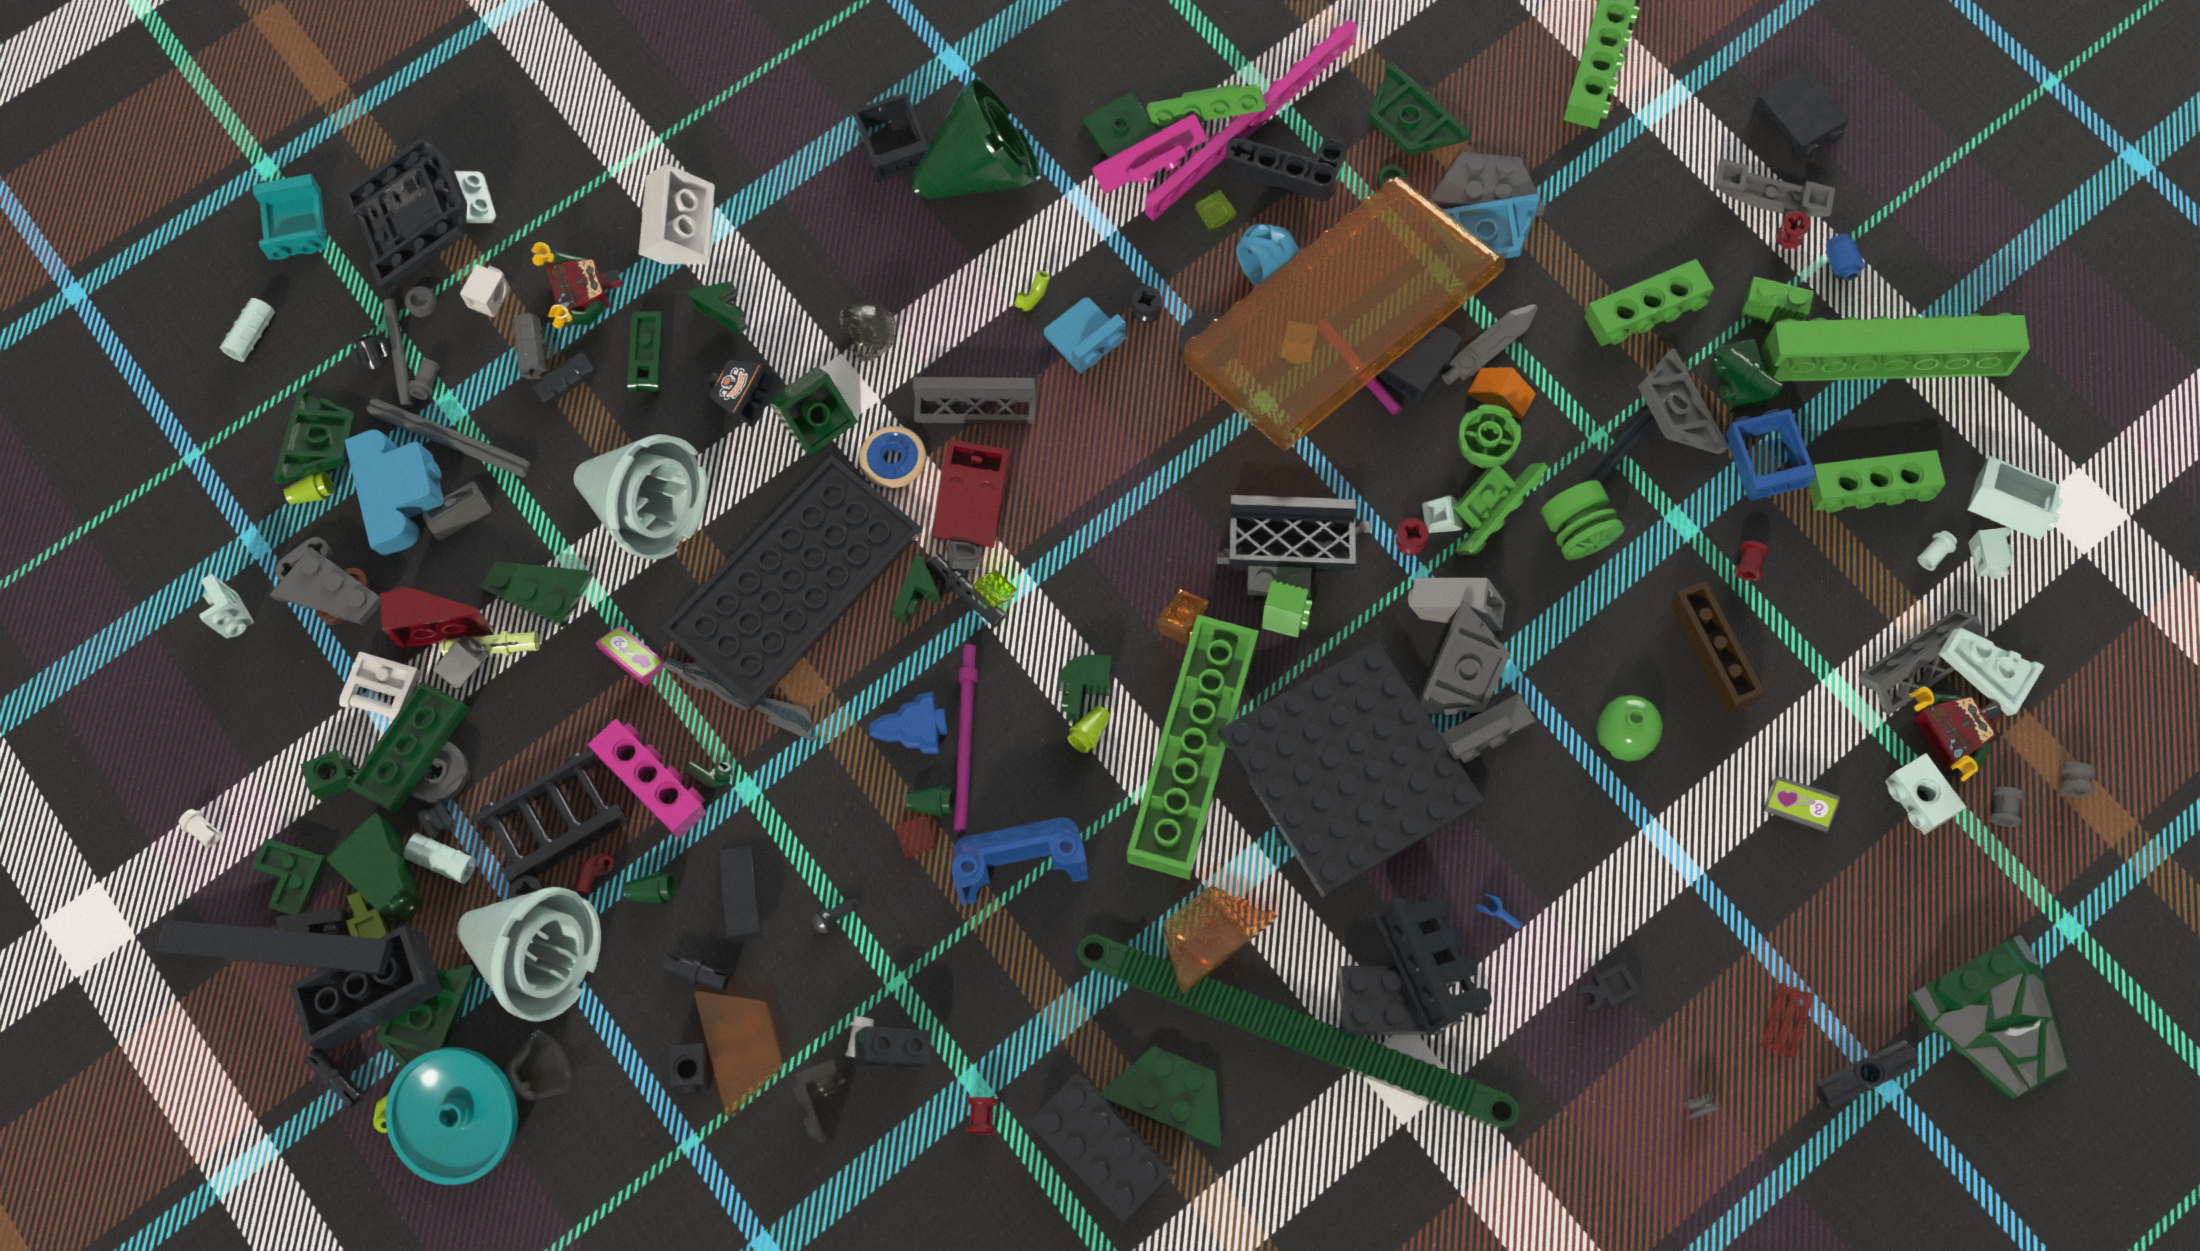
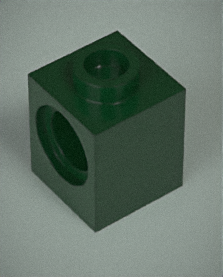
[300,749,357,801]

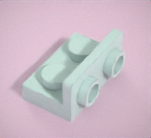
[199,574,254,639]

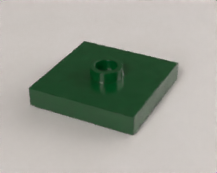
[1081,92,1159,160]

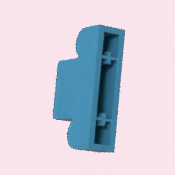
[345,430,444,557]

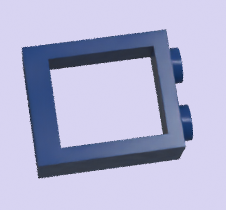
[1725,409,1816,501]

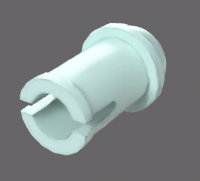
[1917,531,1957,571]

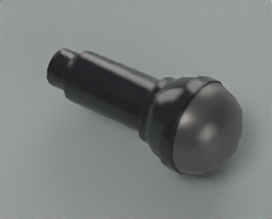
[813,897,860,933]

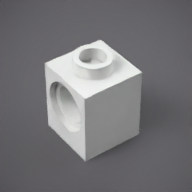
[460,264,510,317]

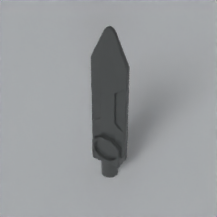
[1442,304,1538,385]

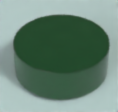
[1376,165,1407,196]

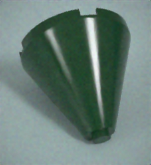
[911,78,1041,199]

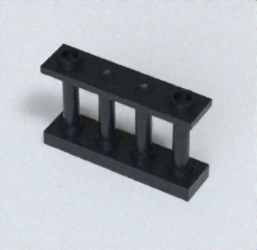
[473,751,629,885]

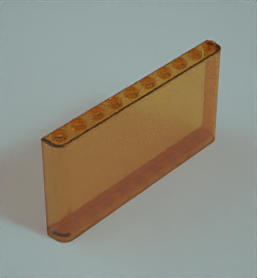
[1184,177,1505,452]

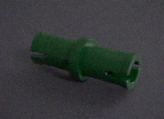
[1722,348,1784,400]

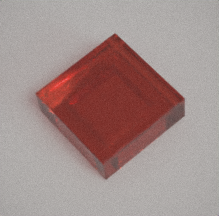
[895,816,936,858]

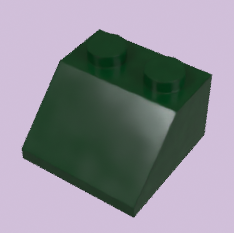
[769,366,858,456]

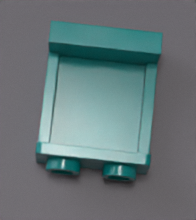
[253,174,327,260]

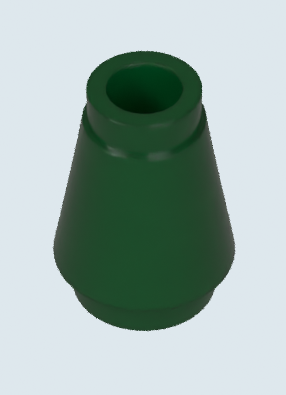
[906,785,955,817]
[624,871,676,904]

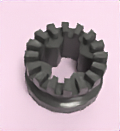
[1684,1093,1719,1120]

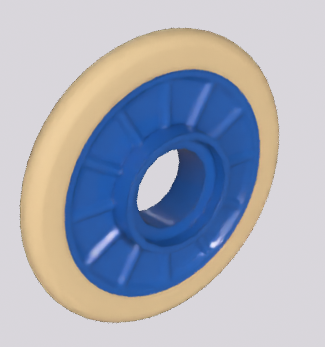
[859,426,926,488]

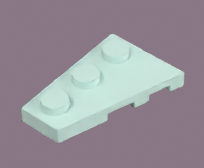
[1938,628,2045,716]

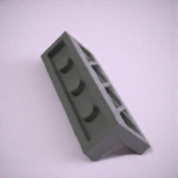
[913,377,1036,424]
[1858,608,1986,715]

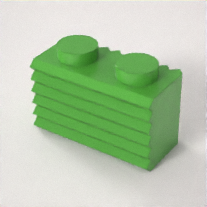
[1740,276,1814,326]
[1262,580,1313,638]

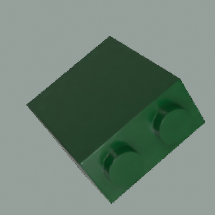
[326,812,422,926]

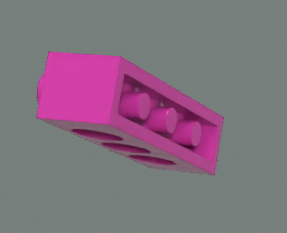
[587,719,707,839]

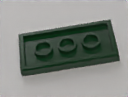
[347,681,470,815]

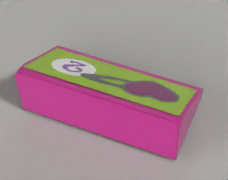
[596,626,666,687]

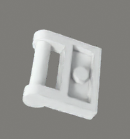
[339,652,421,721]

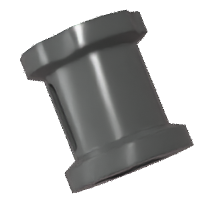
[1990,787,2025,827]

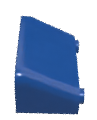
[952,818,1089,905]

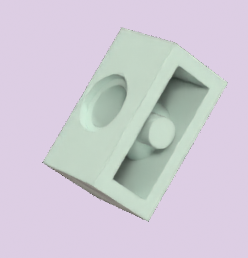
[1885,753,1966,835]

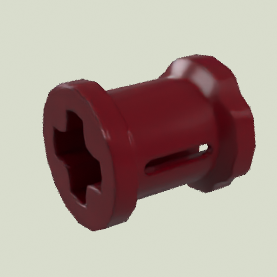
[1776,211,1810,249]
[1734,541,1769,581]
[966,1097,997,1135]

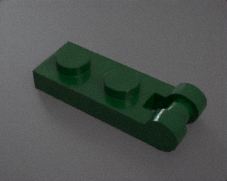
[627,312,664,393]

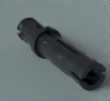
[926,553,1007,628]

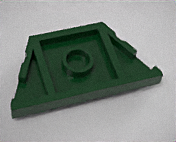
[1368,62,1471,156]
[274,388,356,484]
[376,965,477,1068]
[1100,1046,1221,1148]

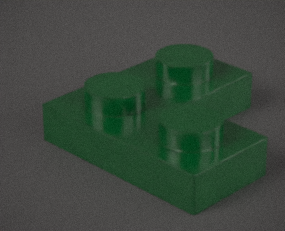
[252,838,327,915]

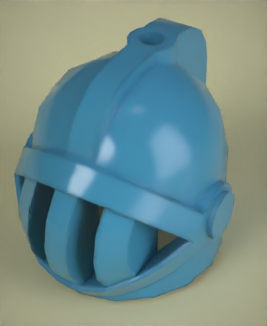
[1236,224,1303,287]

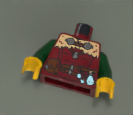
[531,242,622,329]
[1909,686,2002,781]

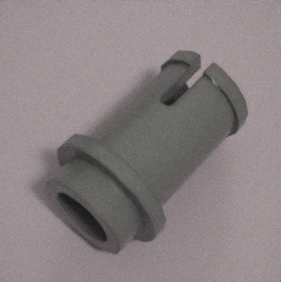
[409,359,440,400]

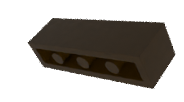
[1670,581,1765,716]

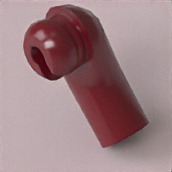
[574,853,614,895]

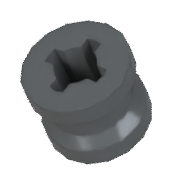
[2059,762,2096,798]

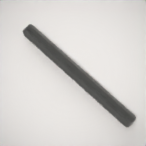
[367,398,531,477]

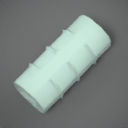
[220,298,275,362]
[404,833,476,884]

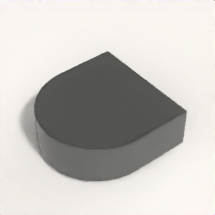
[946,541,981,570]

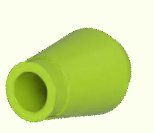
[284,471,334,505]
[1067,705,1111,753]

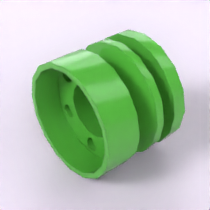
[1541,480,1625,560]

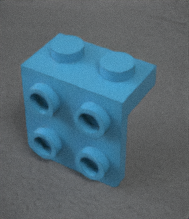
[1044,298,1126,374]

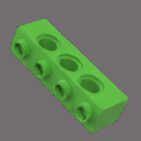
[1584,259,1714,347]
[1808,450,1946,512]

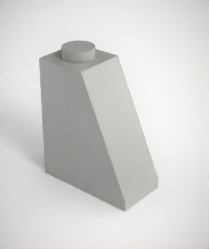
[1408,578,1506,631]

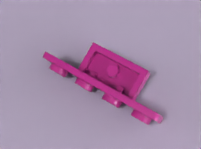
[1092,114,1207,194]

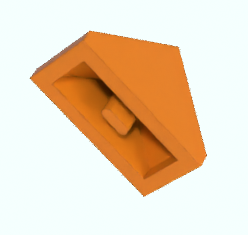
[1467,367,1536,420]

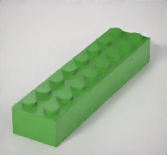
[1761,313,2030,382]
[1127,615,1259,880]

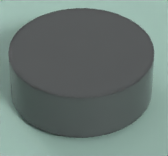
[405,286,437,317]

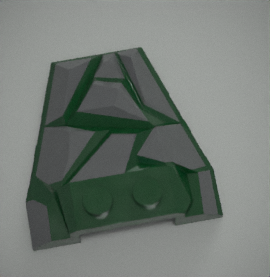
[1906,934,2070,1100]

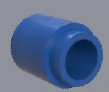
[1825,234,1865,281]

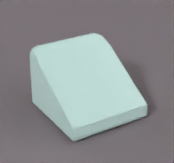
[1422,495,1463,533]

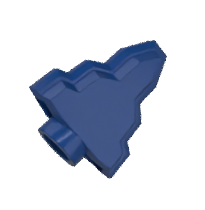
[869,692,948,754]

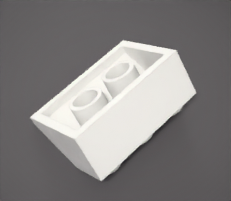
[639,163,715,264]

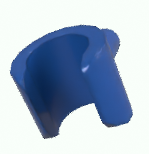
[1476,894,1522,930]

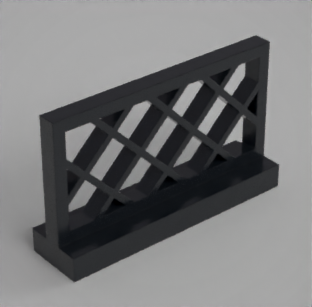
[1229,495,1356,570]

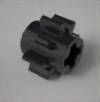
[350,334,391,370]

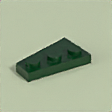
[480,561,594,628]

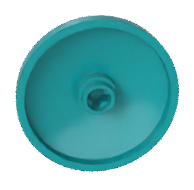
[385,1047,518,1185]

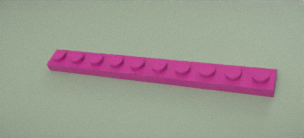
[1145,19,1358,221]

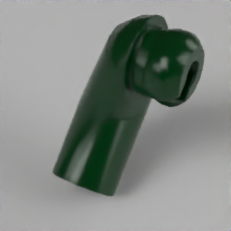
[685,761,733,789]

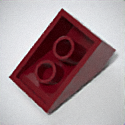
[380,587,494,649]

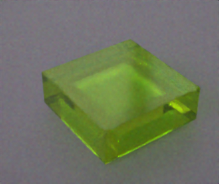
[1195,190,1236,230]
[973,570,1018,607]

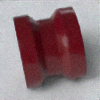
[1395,518,1428,556]

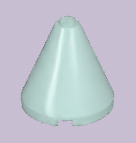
[574,434,708,560]
[457,887,601,1021]

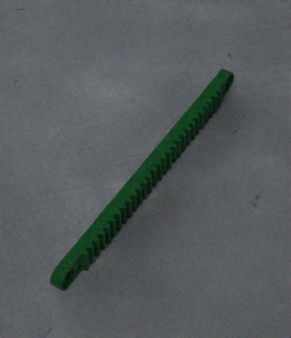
[1077,934,1519,1130]

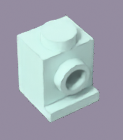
[1968,527,2014,579]

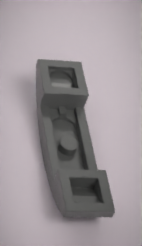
[1714,158,1835,217]

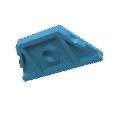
[1425,193,1540,266]

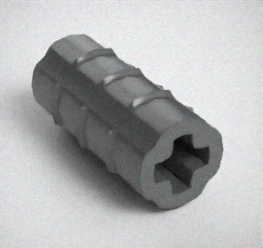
[512,314,547,379]

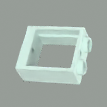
[1968,455,2063,540]

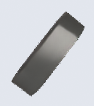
[275,537,333,581]

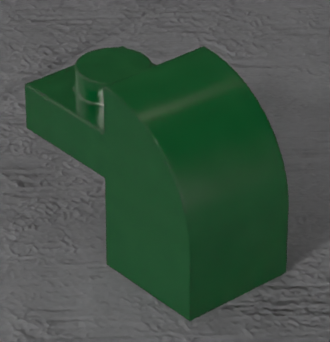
[1058,654,1112,723]

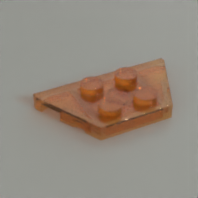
[1162,885,1278,993]
[694,991,784,1117]

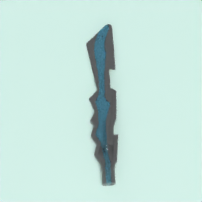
[663,657,817,741]

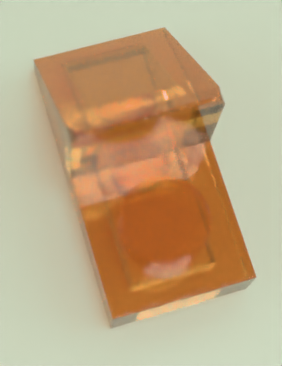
[1157,589,1209,645]

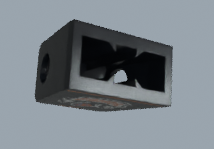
[709,360,782,428]

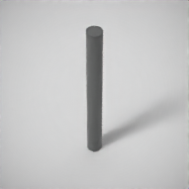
[383,299,413,409]

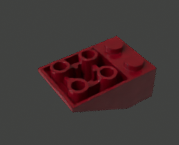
[933,440,1012,548]

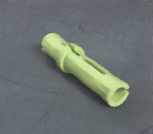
[441,631,540,657]

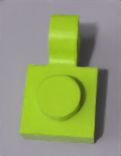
[346,892,389,939]

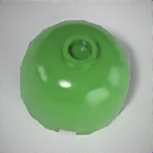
[1458,405,1521,468]
[1596,695,1663,761]

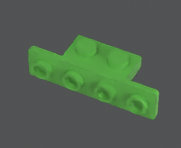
[1147,84,1266,129]
[1453,462,1548,556]

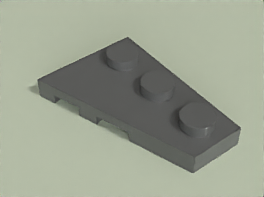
[270,548,381,625]

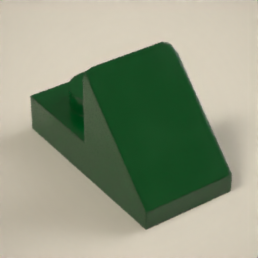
[688,281,748,336]
[892,555,942,624]

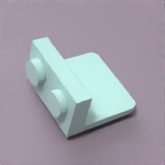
[455,171,496,223]

